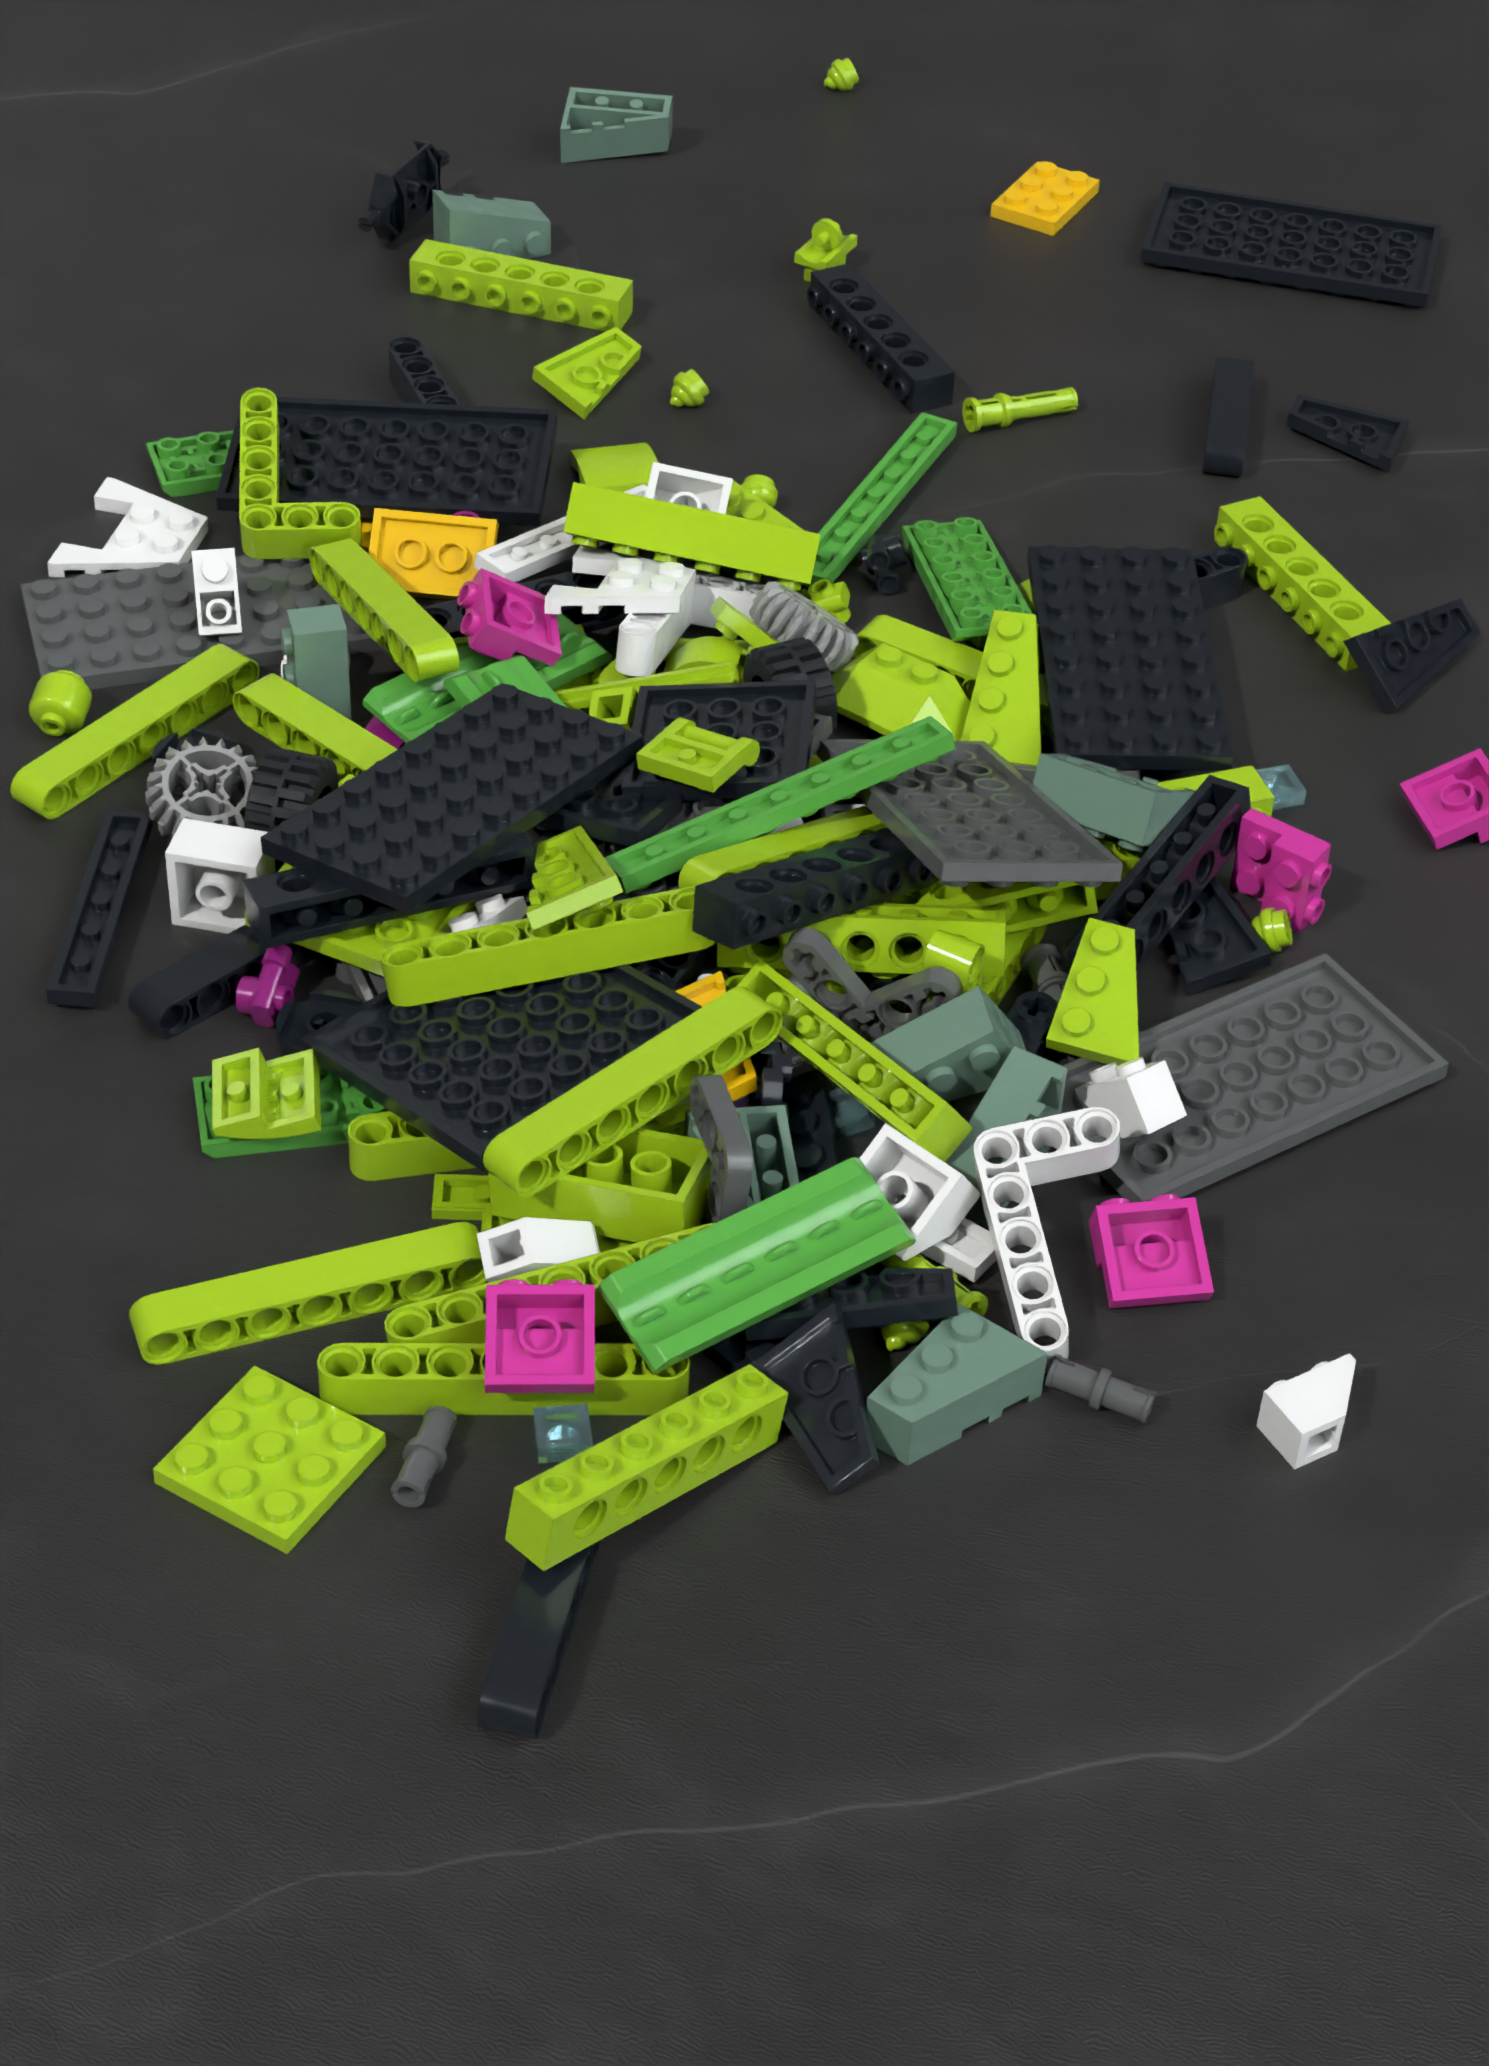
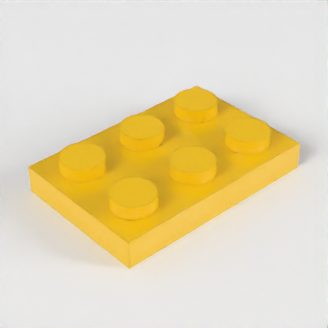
[990,161,1100,236]
[368,508,499,600]

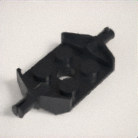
[358,139,450,242]

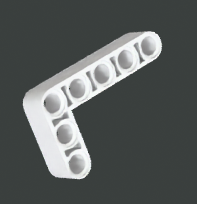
[615,572,766,677]
[974,1107,1120,1373]

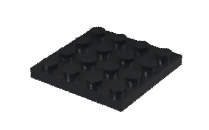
[621,680,817,802]

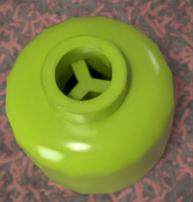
[29,670,92,736]

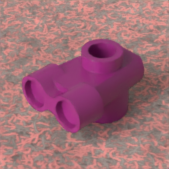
[236,945,300,1027]

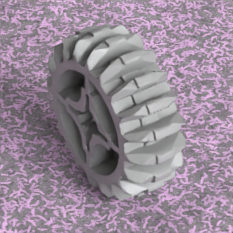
[749,582,859,672]
[145,736,258,838]

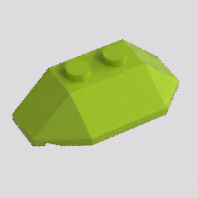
[831,643,970,741]

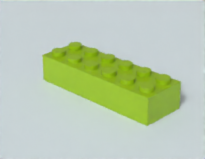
[563,482,821,592]

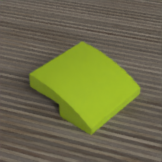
[570,442,658,492]
[212,1048,322,1139]

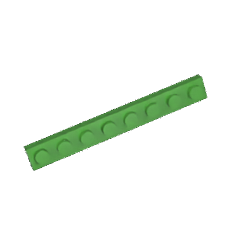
[804,412,957,588]
[605,716,956,894]

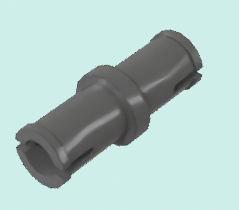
[1045,1354,1157,1424]
[391,1406,458,1508]

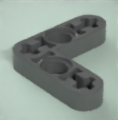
[782,928,962,1043]
[690,1074,753,1225]

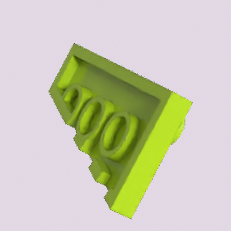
[960,610,1042,766]
[526,825,623,930]

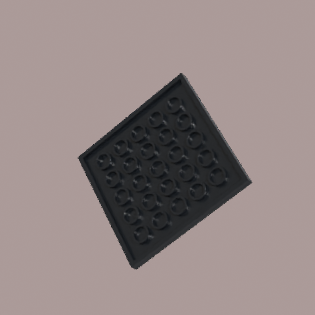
[301,914,702,1172]

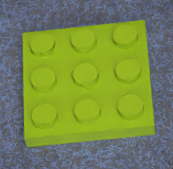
[153,1365,386,1554]

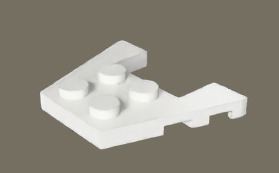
[47,477,209,577]
[544,545,696,614]

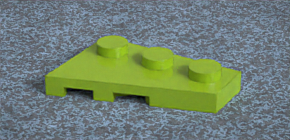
[1046,918,1139,1066]

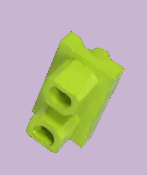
[794,218,858,282]

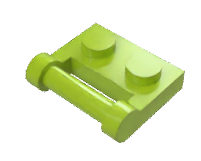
[636,717,760,793]

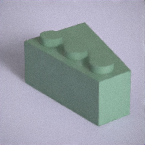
[560,87,673,163]
[433,190,551,259]
[280,604,351,720]
[1033,754,1195,852]
[870,986,1026,1102]
[945,1046,1067,1228]
[684,1105,799,1208]
[866,1304,1048,1466]

